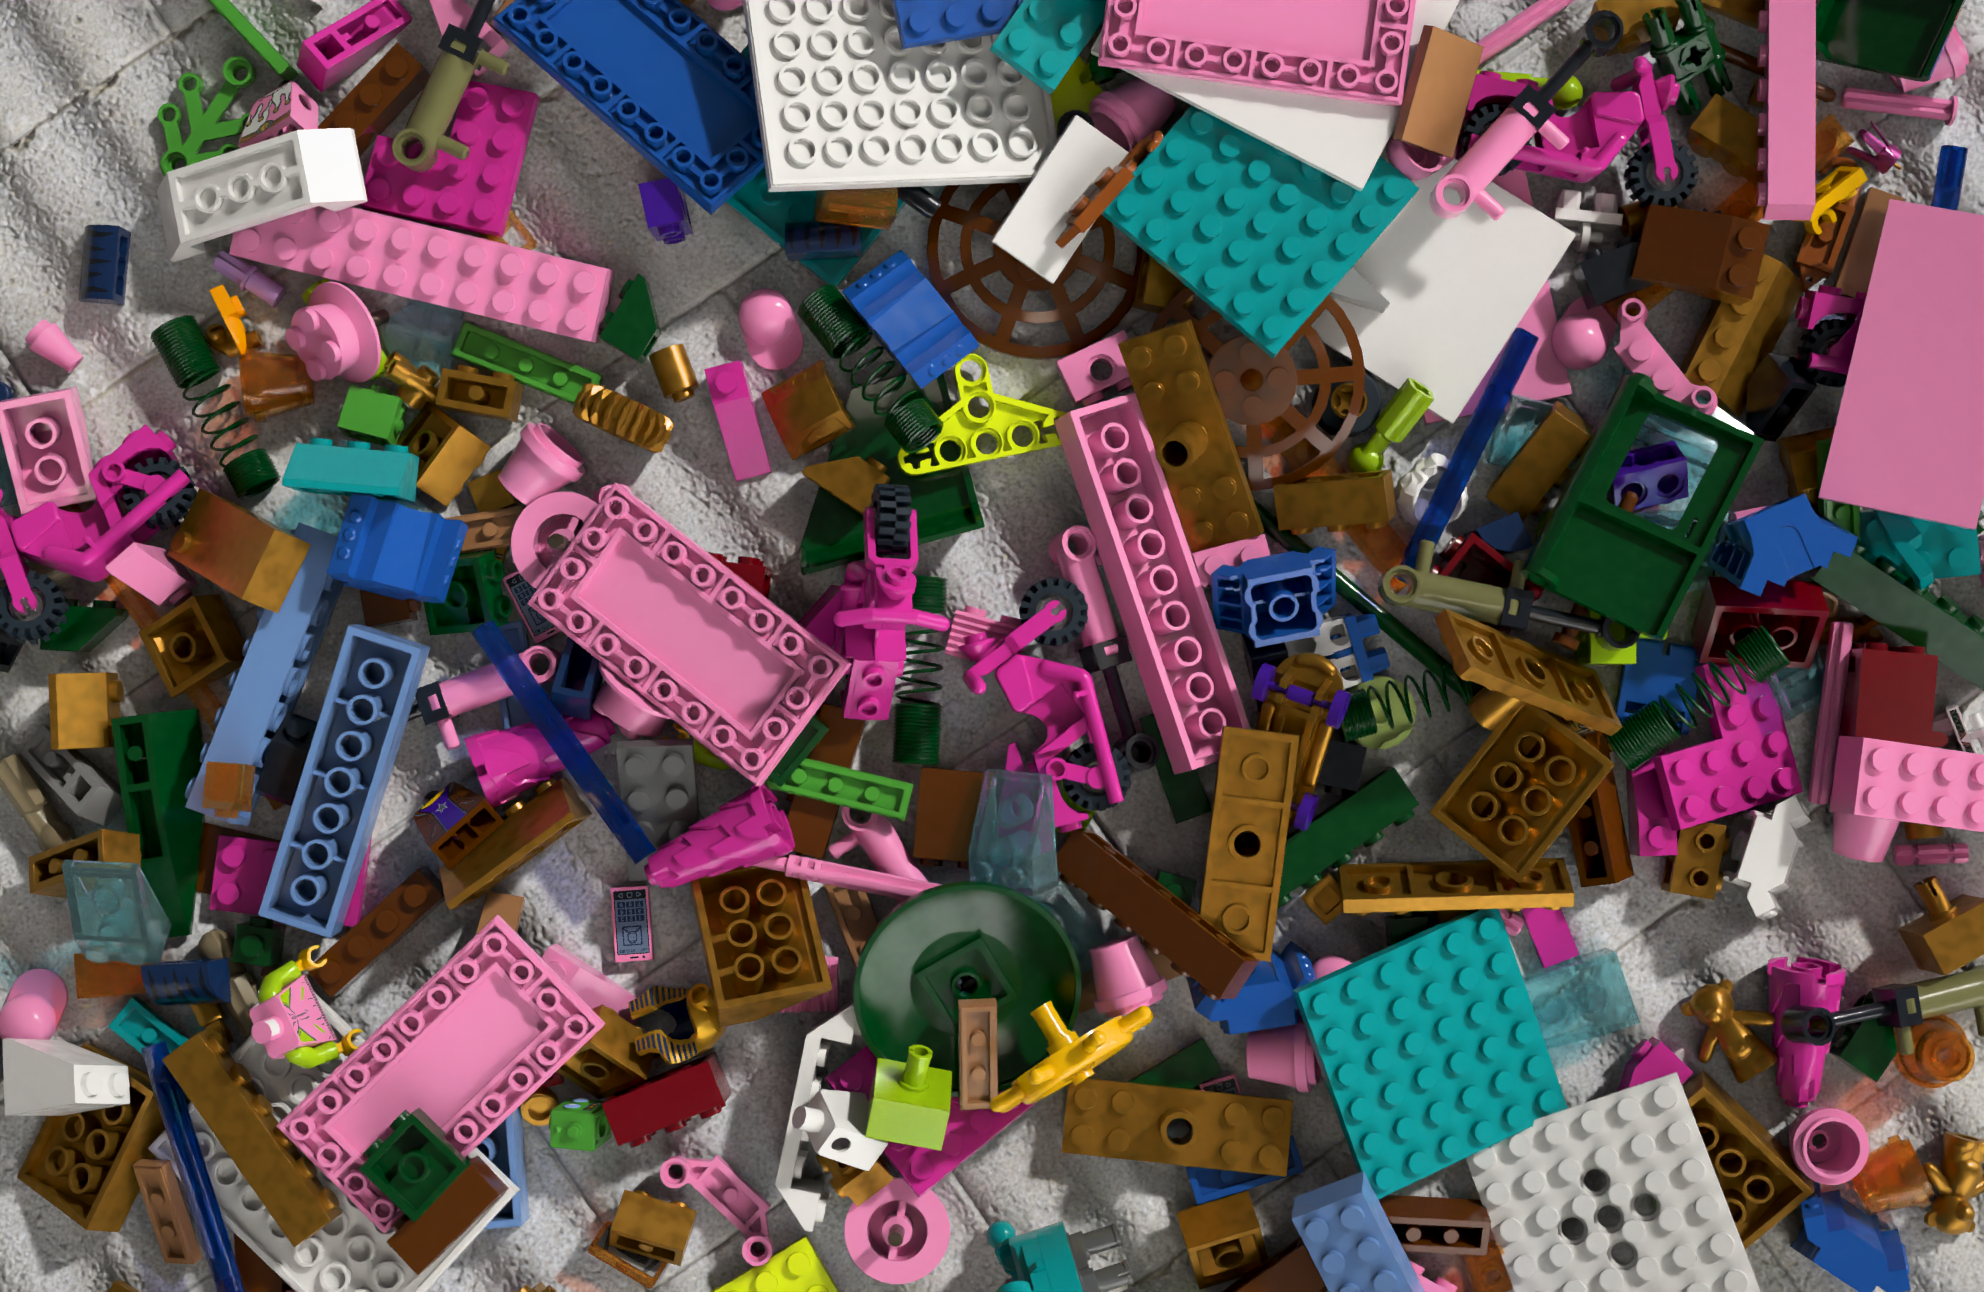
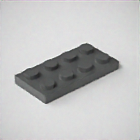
[616,738,700,881]

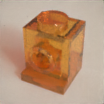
[1461,1240,1513,1292]

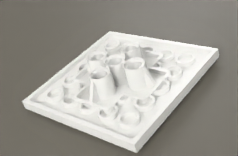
[1466,1071,1761,1292]

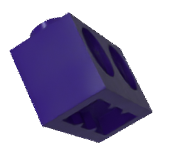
[638,178,693,245]
[1606,440,1689,512]

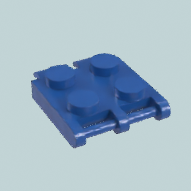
[1614,638,1702,735]

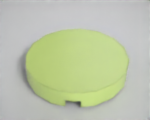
[1348,676,1416,749]

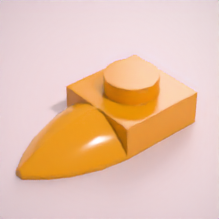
[209,284,247,357]

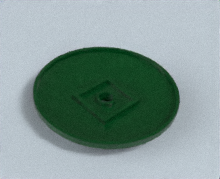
[853,881,1082,1097]

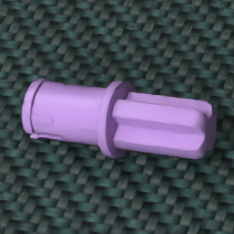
[213,250,286,307]

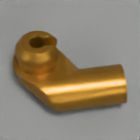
[205,324,264,358]

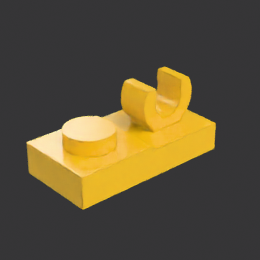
[1790,166,1868,235]

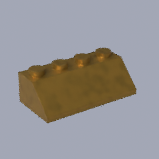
[1680,254,1802,418]

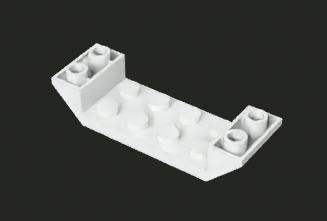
[157,128,368,262]
[775,999,862,1232]

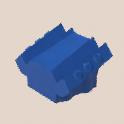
[842,250,980,389]
[1707,493,1858,597]
[327,494,468,603]
[1211,546,1336,648]
[1186,941,1317,1035]
[1790,1181,1911,1292]

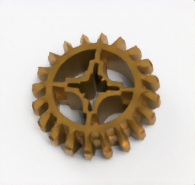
[572,383,674,453]

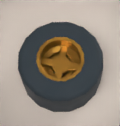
[1312,373,1382,438]

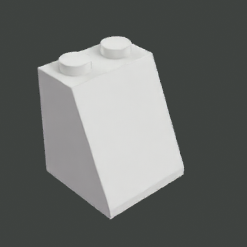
[2,1038,130,1116]

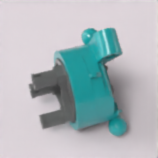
[987,1220,1137,1292]

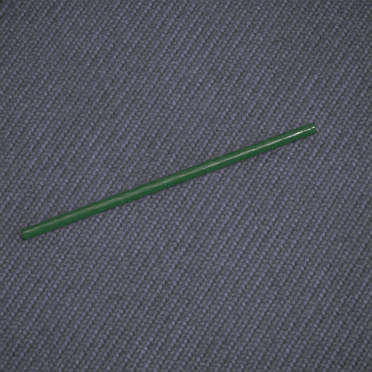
[1253,498,1462,697]

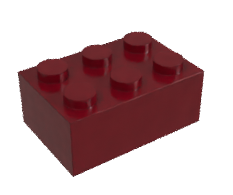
[1691,577,1829,668]
[602,1051,732,1148]

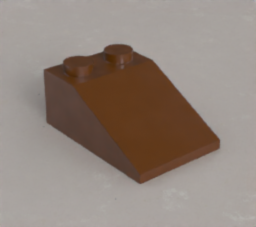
[1630,204,1771,306]

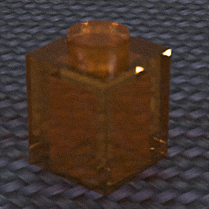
[202,761,256,819]

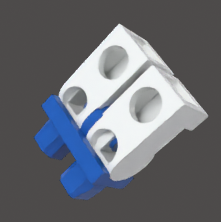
[1285,613,1390,689]

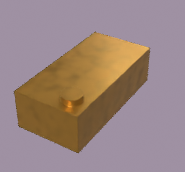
[167,488,311,613]

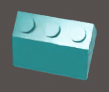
[282,438,419,502]

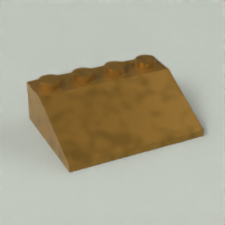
[1429,702,1615,884]
[439,777,592,910]
[690,853,832,1028]
[17,1043,186,1232]
[1683,1070,1814,1249]

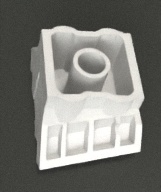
[1719,795,1811,921]

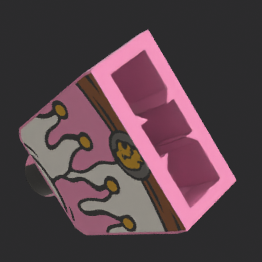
[238,80,319,148]

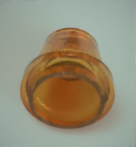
[239,347,315,423]
[1893,1015,1975,1088]
[1851,1133,1935,1215]

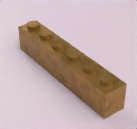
[162,1028,342,1247]

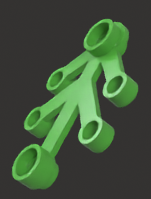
[157,56,256,177]

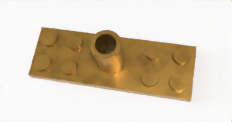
[1118,319,1264,553]
[1435,608,1622,736]
[1199,726,1300,962]
[1338,858,1574,926]
[1061,1078,1293,1177]

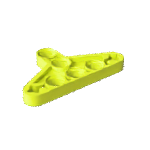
[897,354,1066,476]

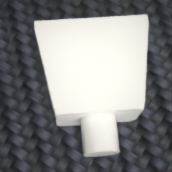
[792,1089,889,1171]

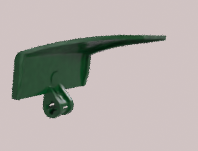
[799,373,985,575]

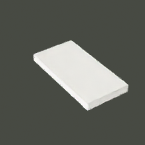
[990,115,1129,284]

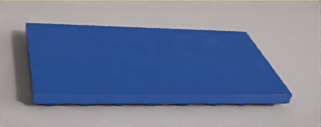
[493,0,765,215]

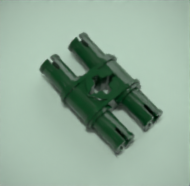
[1642,0,1733,116]

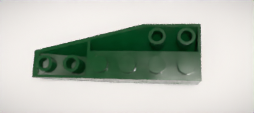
[111,708,205,940]

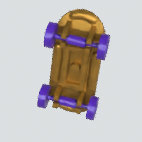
[1251,652,1351,831]

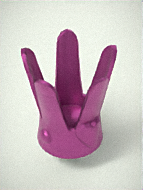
[1846,120,1902,174]

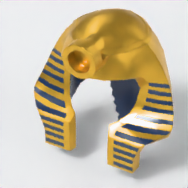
[628,983,726,1065]

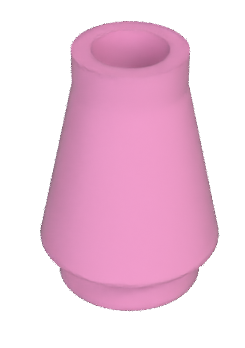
[25,319,84,373]

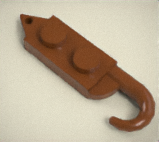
[1055,130,1164,249]
[1793,157,1863,293]

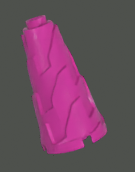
[464,710,616,808]
[644,783,795,889]
[1766,957,1846,1108]

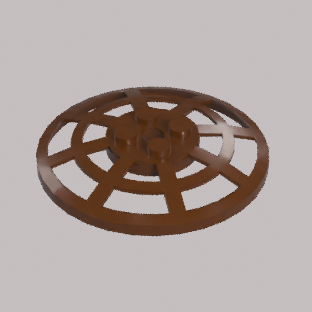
[927,183,1143,360]
[1150,286,1365,491]

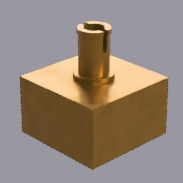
[1898,875,1984,976]

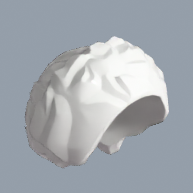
[1394,453,1469,529]

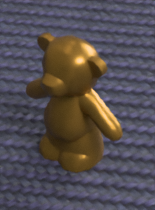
[1681,979,1778,1083]
[1922,1131,1984,1235]

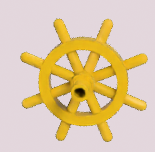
[990,1001,1154,1113]

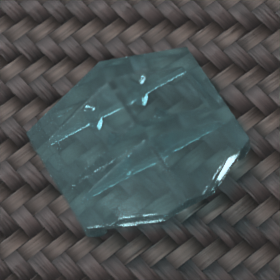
[383,299,465,382]
[1487,394,1554,467]
[1767,650,1825,721]

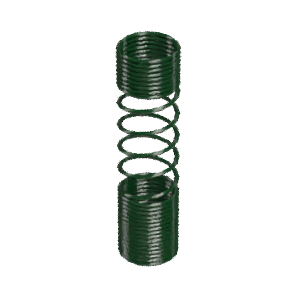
[797,284,944,454]
[150,315,281,499]
[892,576,948,765]
[1604,625,1790,772]
[1339,663,1485,743]

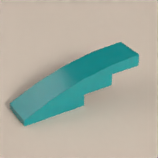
[1873,509,1934,591]

